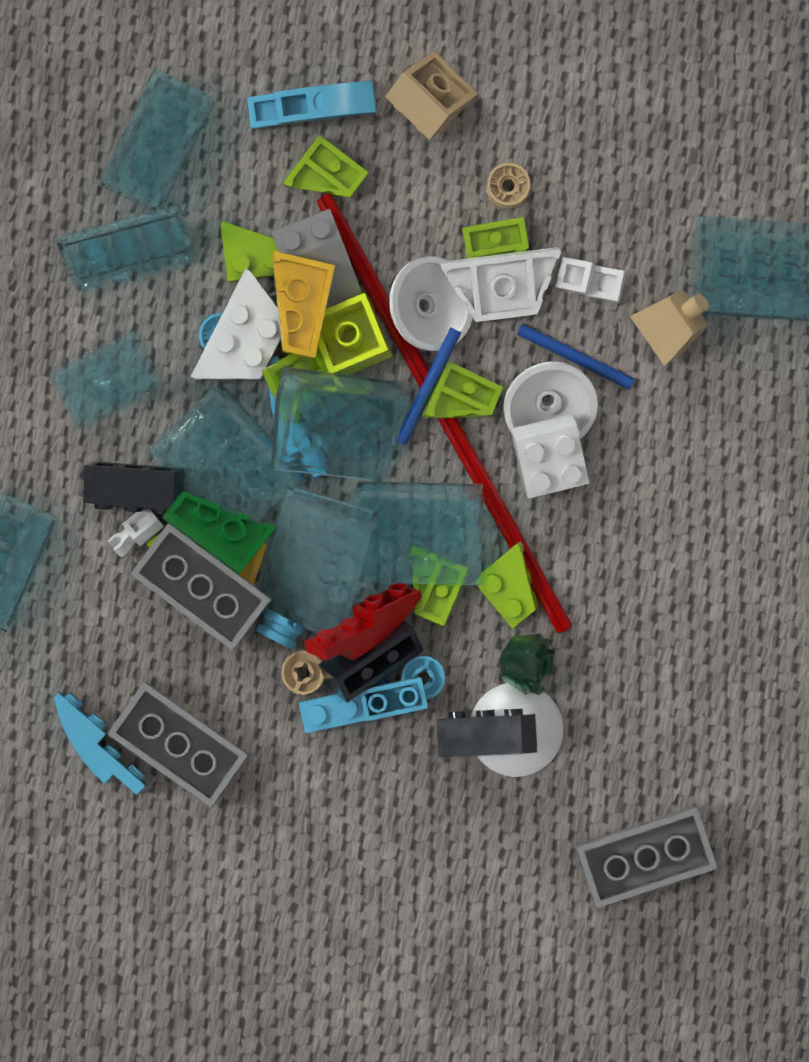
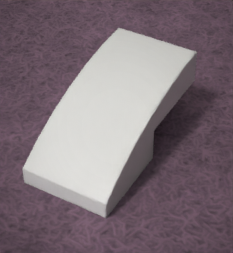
[556,257,627,304]

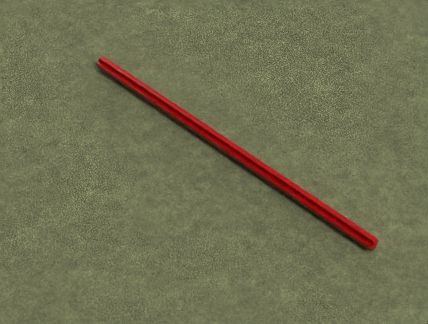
[317,193,572,634]

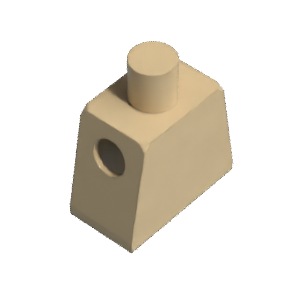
[630,290,709,366]

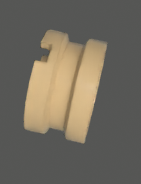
[487,163,530,209]
[281,651,325,695]

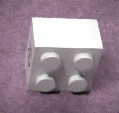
[510,414,589,499]

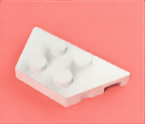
[439,247,561,322]
[191,269,281,380]

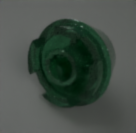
[500,633,555,695]

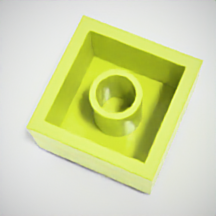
[318,293,393,381]

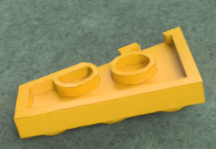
[272,251,335,359]

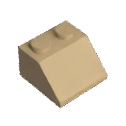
[385,51,478,140]

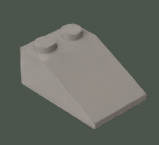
[271,209,362,309]

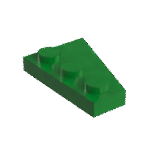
[163,491,277,575]

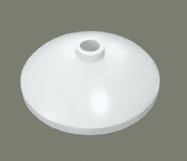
[389,256,473,351]
[503,362,598,439]
[471,682,563,777]

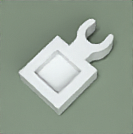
[108,508,164,557]

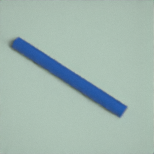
[517,324,634,390]
[395,327,462,445]

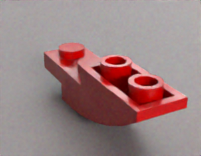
[305,583,421,661]

